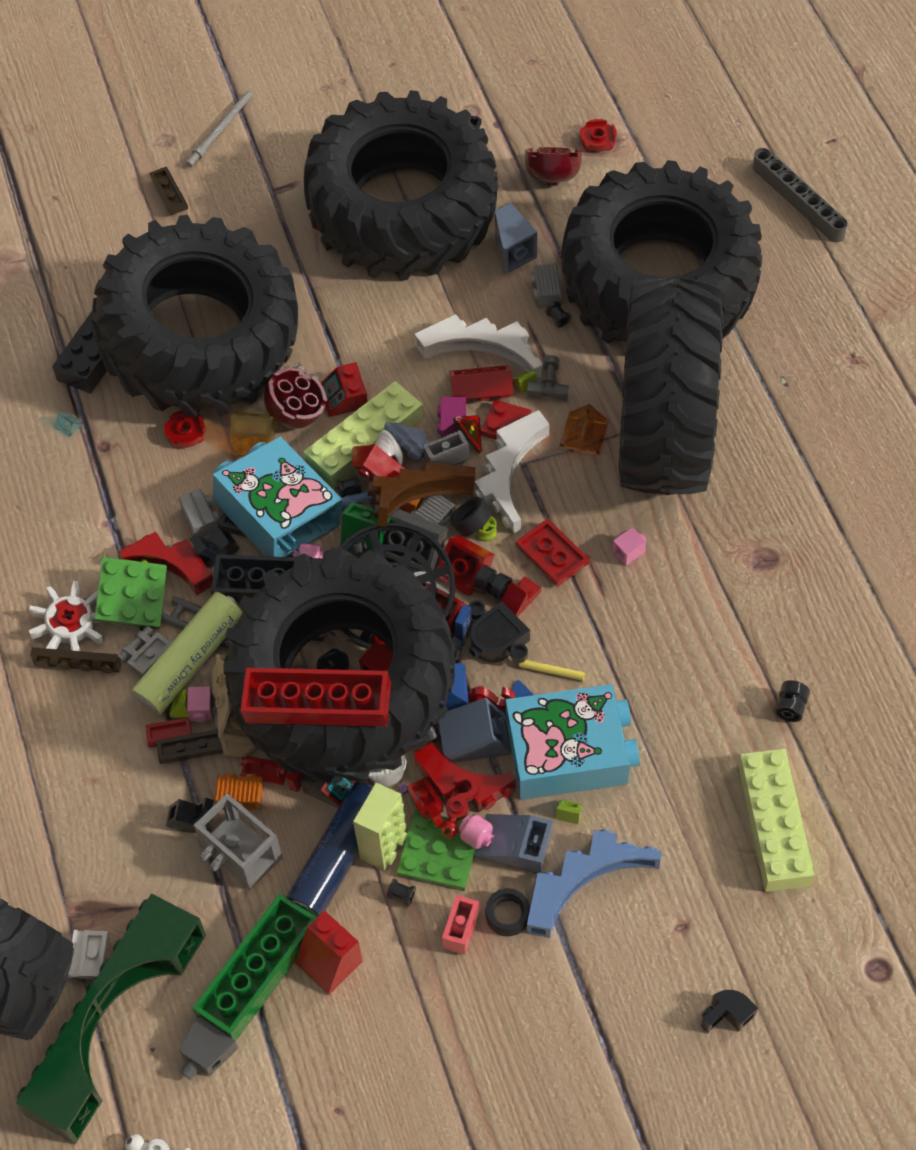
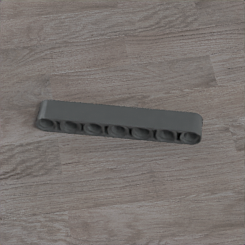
[753,148,848,242]

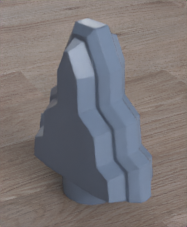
[384,422,428,461]

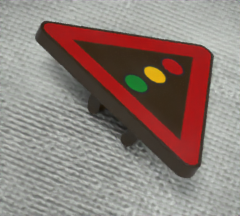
[453,415,482,454]

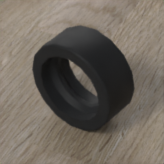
[451,497,492,537]
[485,888,530,937]

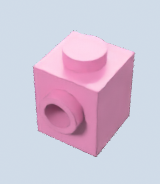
[612,527,646,566]
[187,686,213,723]

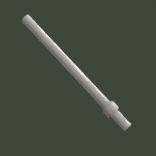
[186,91,252,167]

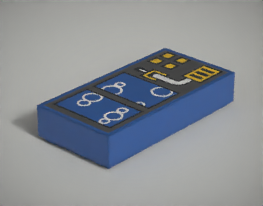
[455,605,472,646]

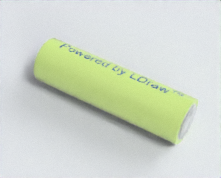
[131,592,243,715]

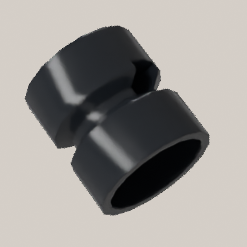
[472,565,512,603]
[774,680,810,722]

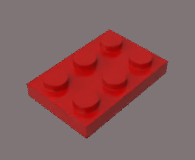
[516,518,590,587]

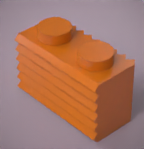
[214,773,264,810]

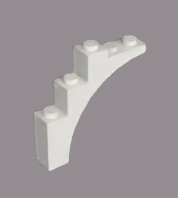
[415,314,543,379]
[473,410,549,534]

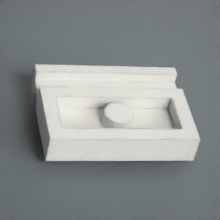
[68,930,109,980]

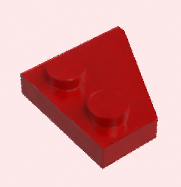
[481,399,531,440]

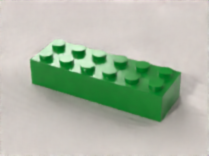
[192,893,317,1041]

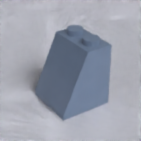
[495,203,537,275]
[437,698,511,762]

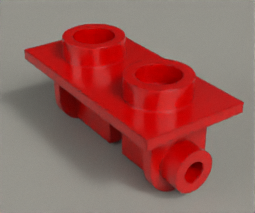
[240,755,288,785]

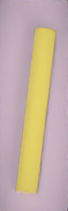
[519,660,585,681]

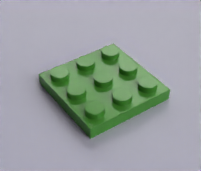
[94,557,167,629]
[397,810,475,891]

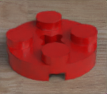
[579,119,617,152]
[164,410,206,449]

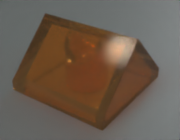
[560,404,609,455]

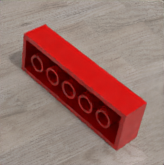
[241,668,391,727]

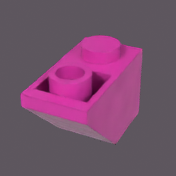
[437,397,466,438]

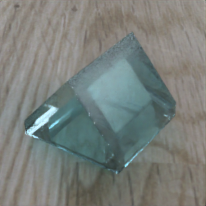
[54,412,83,437]

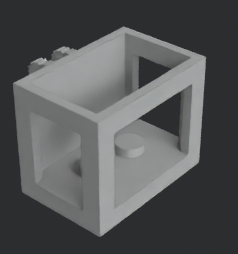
[194,793,283,890]

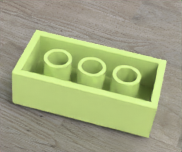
[353,783,407,871]

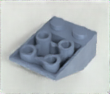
[474,814,553,873]

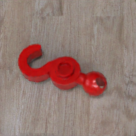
[468,686,516,710]
[440,773,479,838]

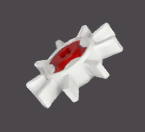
[29,581,103,651]

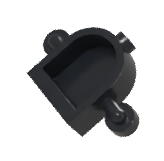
[468,600,530,663]

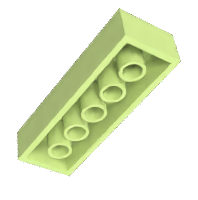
[304,381,424,489]
[738,749,815,892]

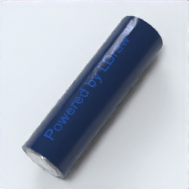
[286,782,373,917]

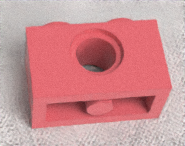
[442,895,480,955]

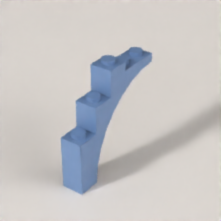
[527,829,662,938]

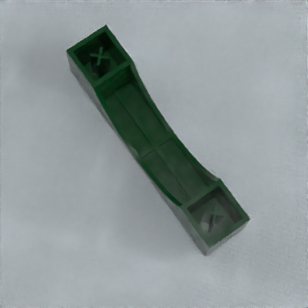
[16,893,206,1145]

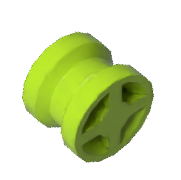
[476,516,497,542]

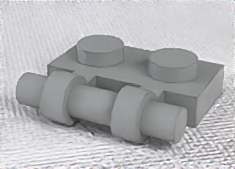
[118,626,171,677]

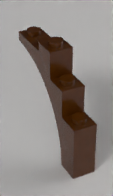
[367,462,475,527]

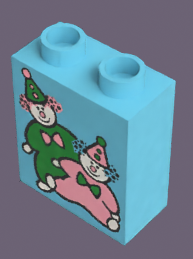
[213,436,342,557]
[506,684,640,800]

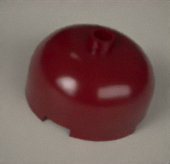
[525,147,582,186]
[264,367,327,429]

